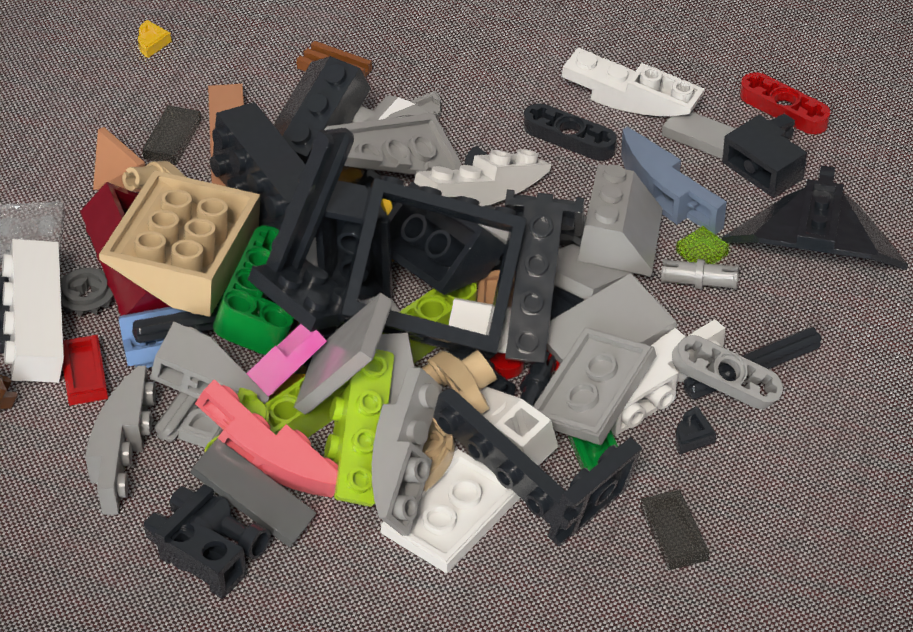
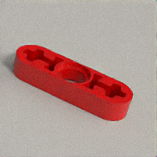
[740,72,830,134]

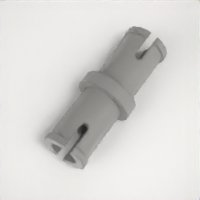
[661,259,739,289]

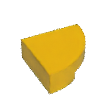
[138,20,172,58]

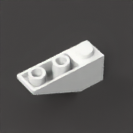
[480,387,558,466]

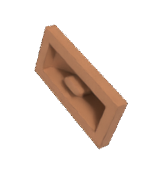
[93,127,145,192]

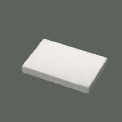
[381,449,520,574]

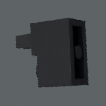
[722,113,807,198]

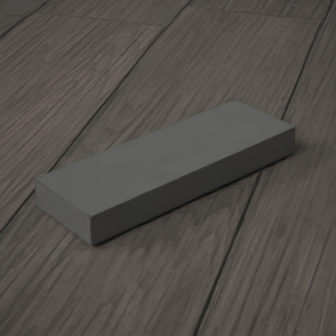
[190,438,316,548]

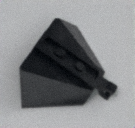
[722,166,908,270]

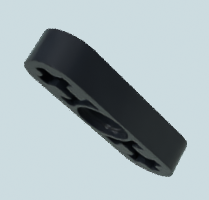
[524,103,617,161]

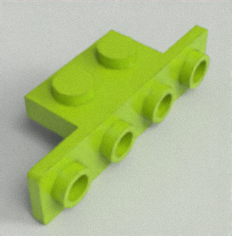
[324,349,394,507]

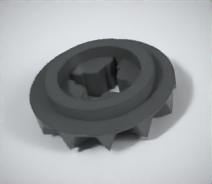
[60,268,114,317]

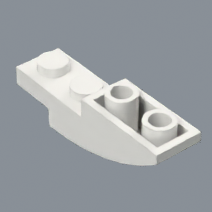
[561,48,705,116]
[414,149,551,206]
[611,319,726,436]

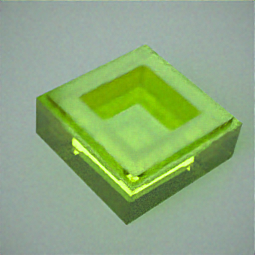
[676,226,729,264]

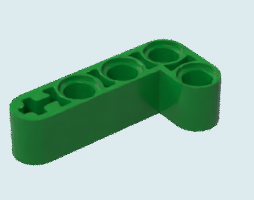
[213,226,294,355]

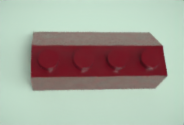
[80,182,171,316]

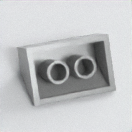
[577,164,663,277]

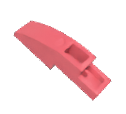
[195,379,338,498]

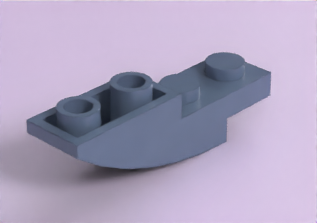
[621,126,727,235]

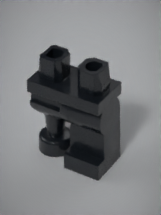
[144,484,271,599]

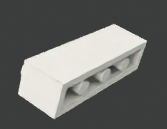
[2,239,64,383]

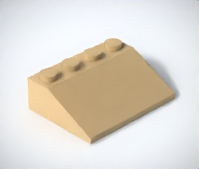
[99,170,260,317]

